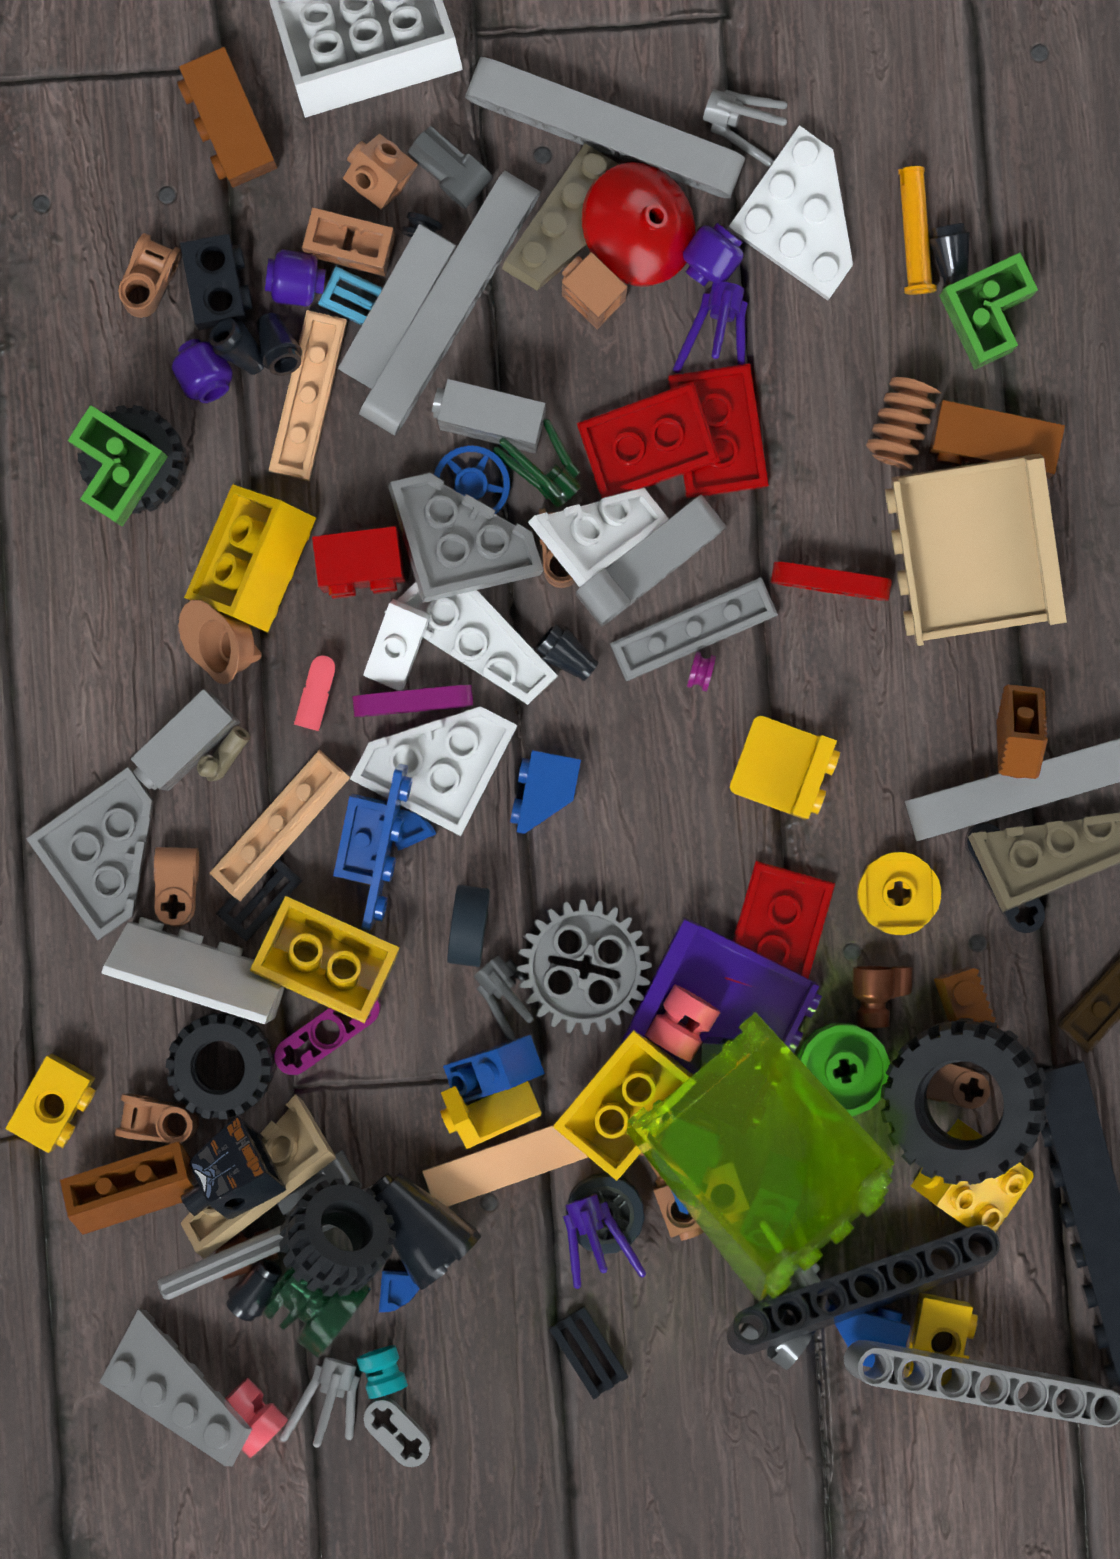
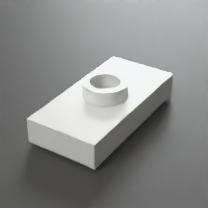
[363,599,431,691]

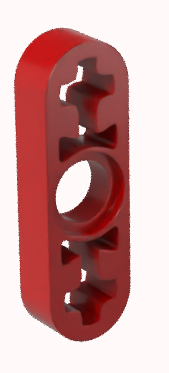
[771,562,892,601]

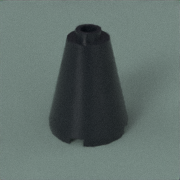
[370,1173,482,1290]

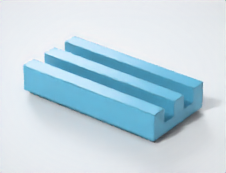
[318,266,383,325]

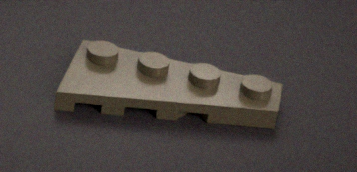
[968,812,1120,912]

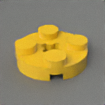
[857,852,941,935]

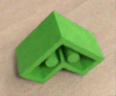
[939,253,1038,370]
[67,405,168,527]

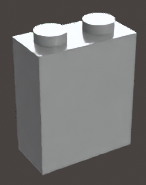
[432,379,546,454]
[131,689,240,791]

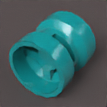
[356,1345,408,1399]

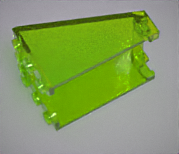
[627,1012,895,1302]

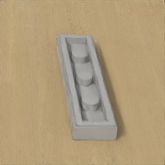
[338,224,457,389]
[610,578,778,682]

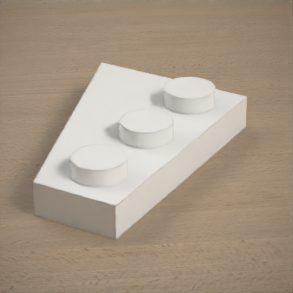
[528,488,669,587]

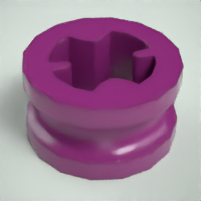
[687,651,716,692]

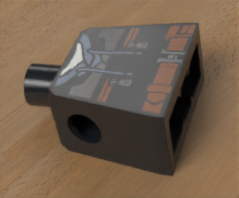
[181,1116,287,1219]

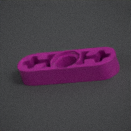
[352,685,474,717]
[274,999,381,1075]

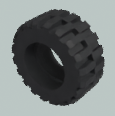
[880,1018,1049,1185]

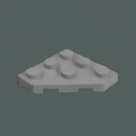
[388,473,543,603]
[26,767,154,940]

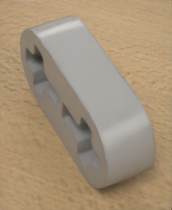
[363,1397,431,1467]

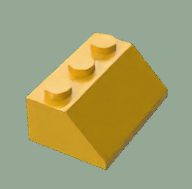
[184,484,316,632]
[250,896,399,1024]
[552,1030,698,1181]

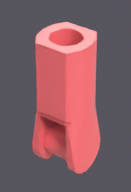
[294,655,335,731]

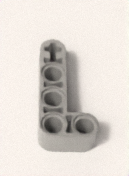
[576,495,727,627]

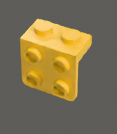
[730,716,840,820]
[911,1119,1034,1232]

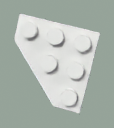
[727,125,853,301]
[350,706,518,836]

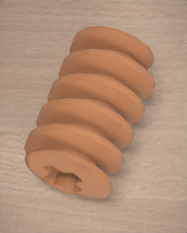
[866,377,941,471]

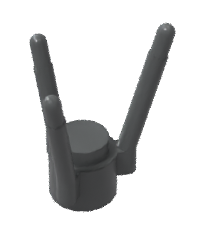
[474,955,533,1041]

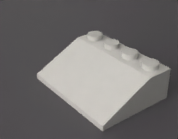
[269,0,463,118]
[101,917,285,1024]

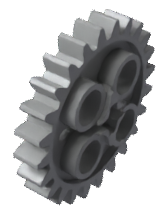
[516,900,652,1035]

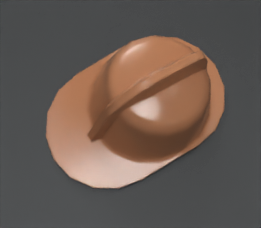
[178,600,262,684]

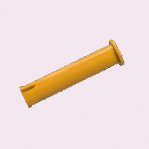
[898,166,937,295]

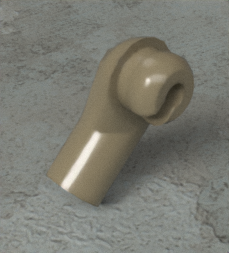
[197,726,251,781]

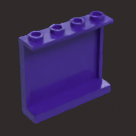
[619,917,822,1135]

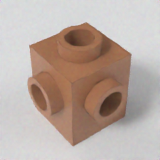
[343,134,418,210]

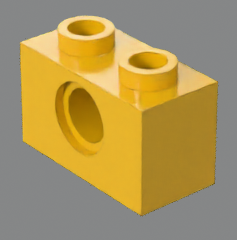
[5,1053,96,1153]
[903,1293,978,1386]

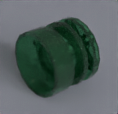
[262,1267,372,1358]

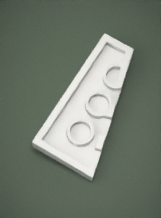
[384,582,558,705]

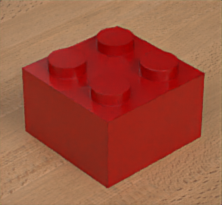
[312,526,405,599]

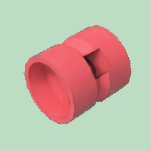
[645,984,720,1062]
[225,1378,289,1458]

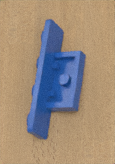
[333,763,413,931]

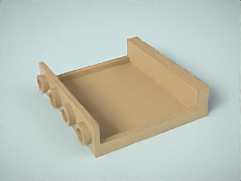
[885,453,1067,646]

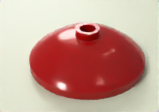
[582,162,696,287]

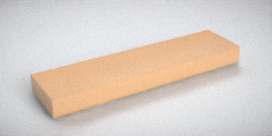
[269,310,348,481]
[210,750,351,901]
[422,1124,588,1207]

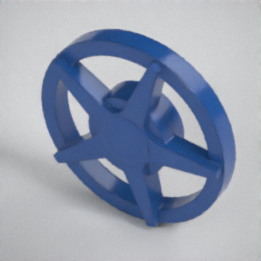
[434,446,510,514]

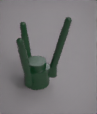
[493,418,581,508]

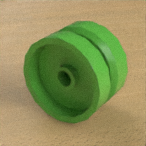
[796,1023,890,1116]

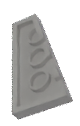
[99,1309,252,1467]

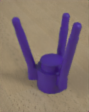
[673,281,748,373]
[563,1194,646,1289]

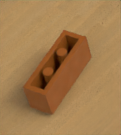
[177,47,277,188]
[928,400,1065,479]
[60,1141,197,1235]

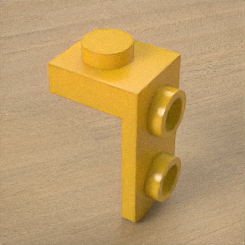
[440,1081,542,1149]

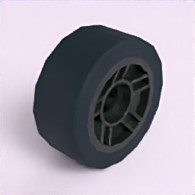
[447,885,490,967]
[566,1173,645,1254]

